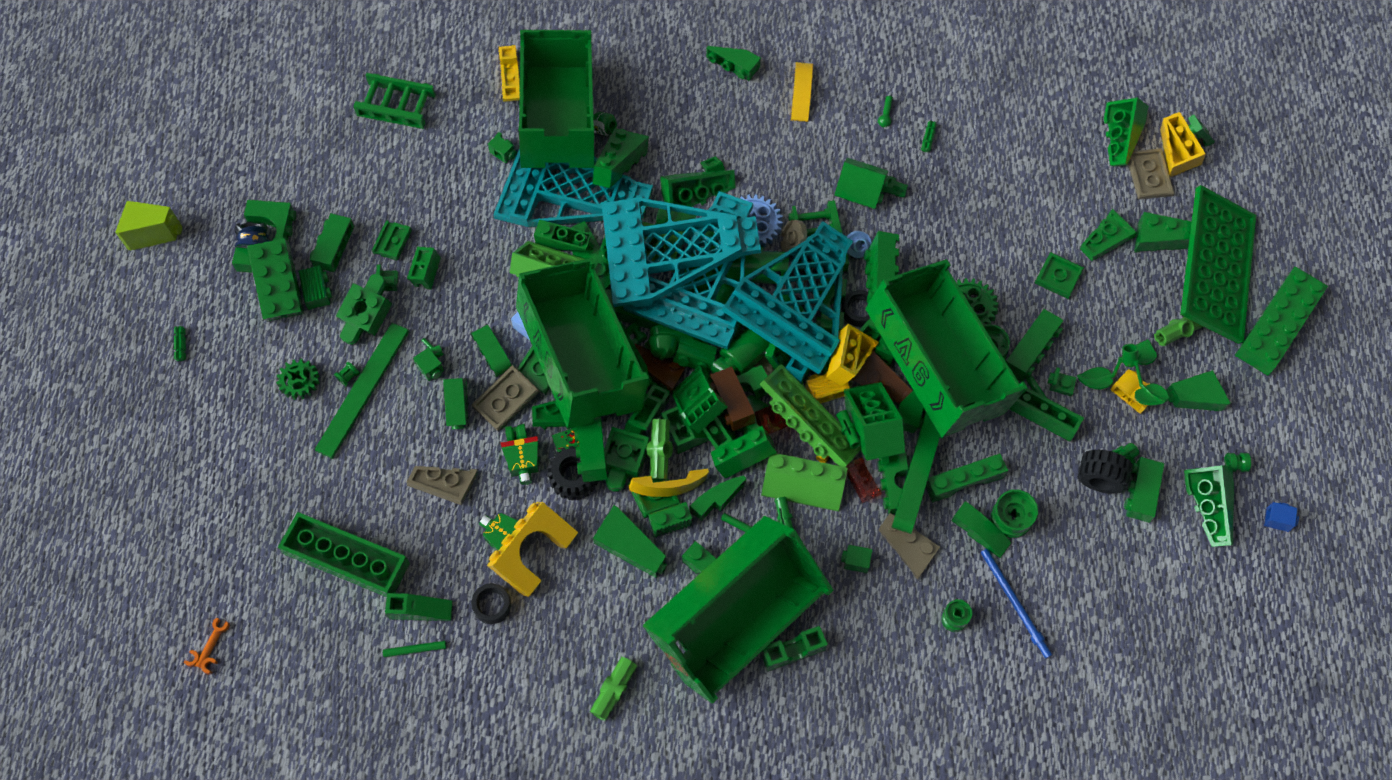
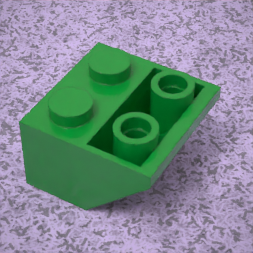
[661,406,710,454]

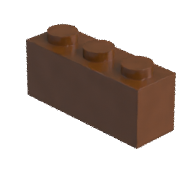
[710,367,755,431]

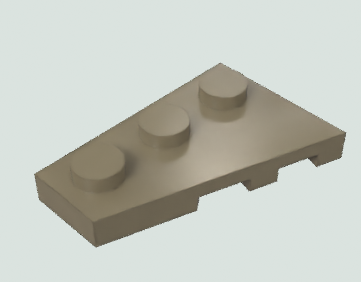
[406,466,478,505]
[878,513,940,580]

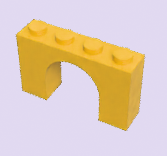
[487,502,578,597]

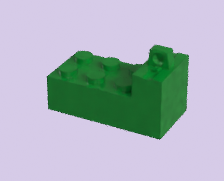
[844,382,905,464]

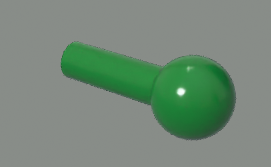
[878,96,893,127]

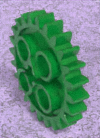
[957,278,999,325]

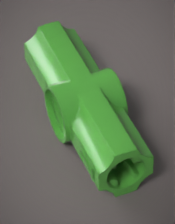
[1154,317,1204,346]
[647,419,673,480]
[590,657,637,721]

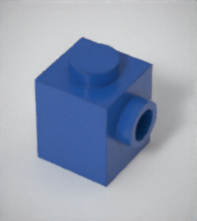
[1264,502,1299,532]

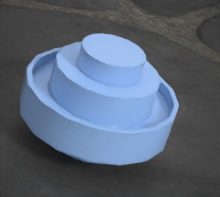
[847,231,872,258]

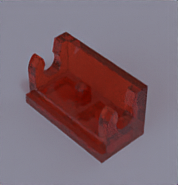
[755,406,788,434]
[846,457,882,503]

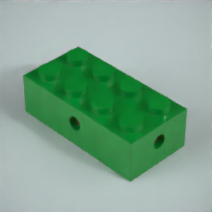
[247,238,305,322]

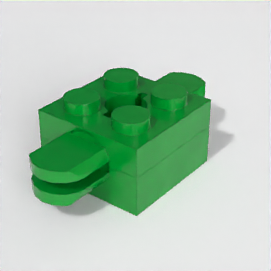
[336,274,392,345]
[604,418,650,492]

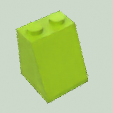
[115,201,182,251]

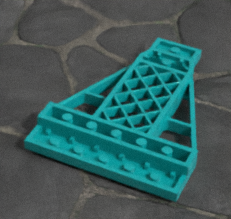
[493,148,653,227]
[623,191,754,350]
[602,197,761,308]
[721,221,853,374]

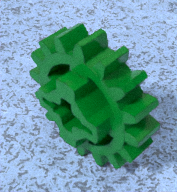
[276,359,320,400]

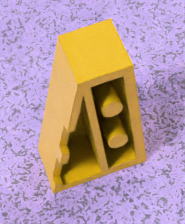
[1160,112,1206,177]
[826,324,879,386]

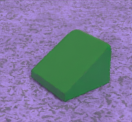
[700,156,725,172]

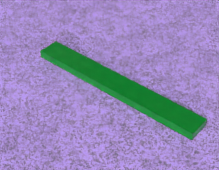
[314,323,409,459]

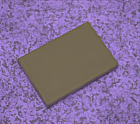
[1128,148,1175,199]
[472,365,540,431]

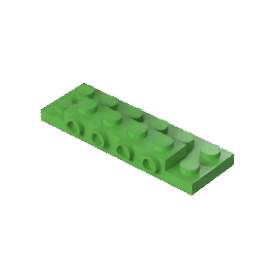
[759,364,861,467]

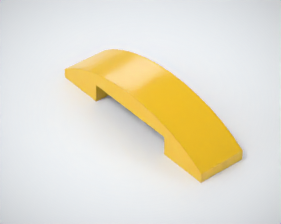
[499,45,520,102]
[791,62,813,122]
[629,469,709,497]

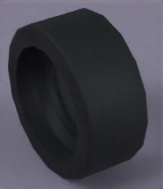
[842,290,870,327]
[471,583,512,624]

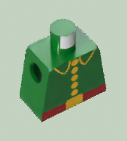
[501,436,539,485]
[479,513,526,551]

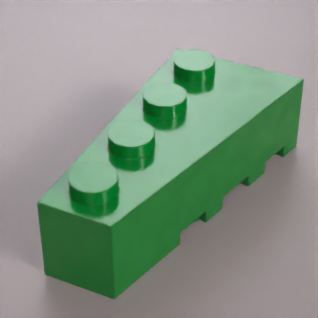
[593,128,649,188]
[864,231,899,303]

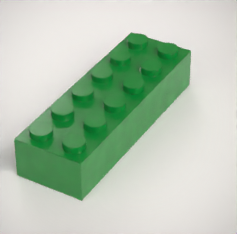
[1234,266,1328,376]
[278,512,410,597]

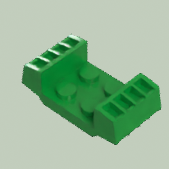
[672,365,728,434]

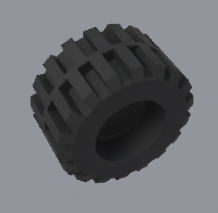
[547,446,598,500]
[1077,450,1133,493]

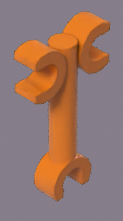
[184,618,230,674]

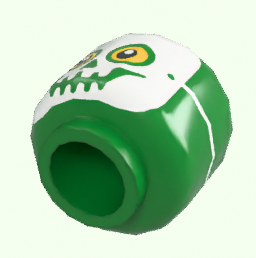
[593,111,617,136]

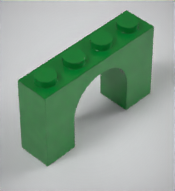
[232,200,296,273]

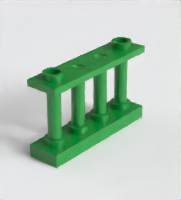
[353,73,436,129]
[788,200,849,275]

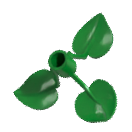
[1077,339,1169,405]

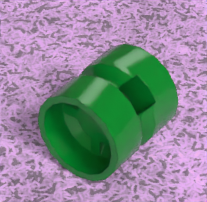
[941,599,972,632]

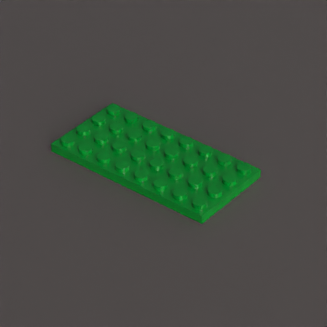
[1180,185,1256,344]

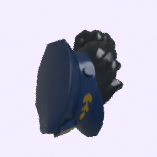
[234,221,269,248]

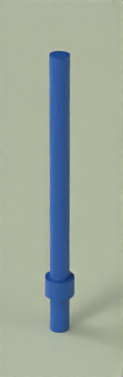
[981,549,1052,659]

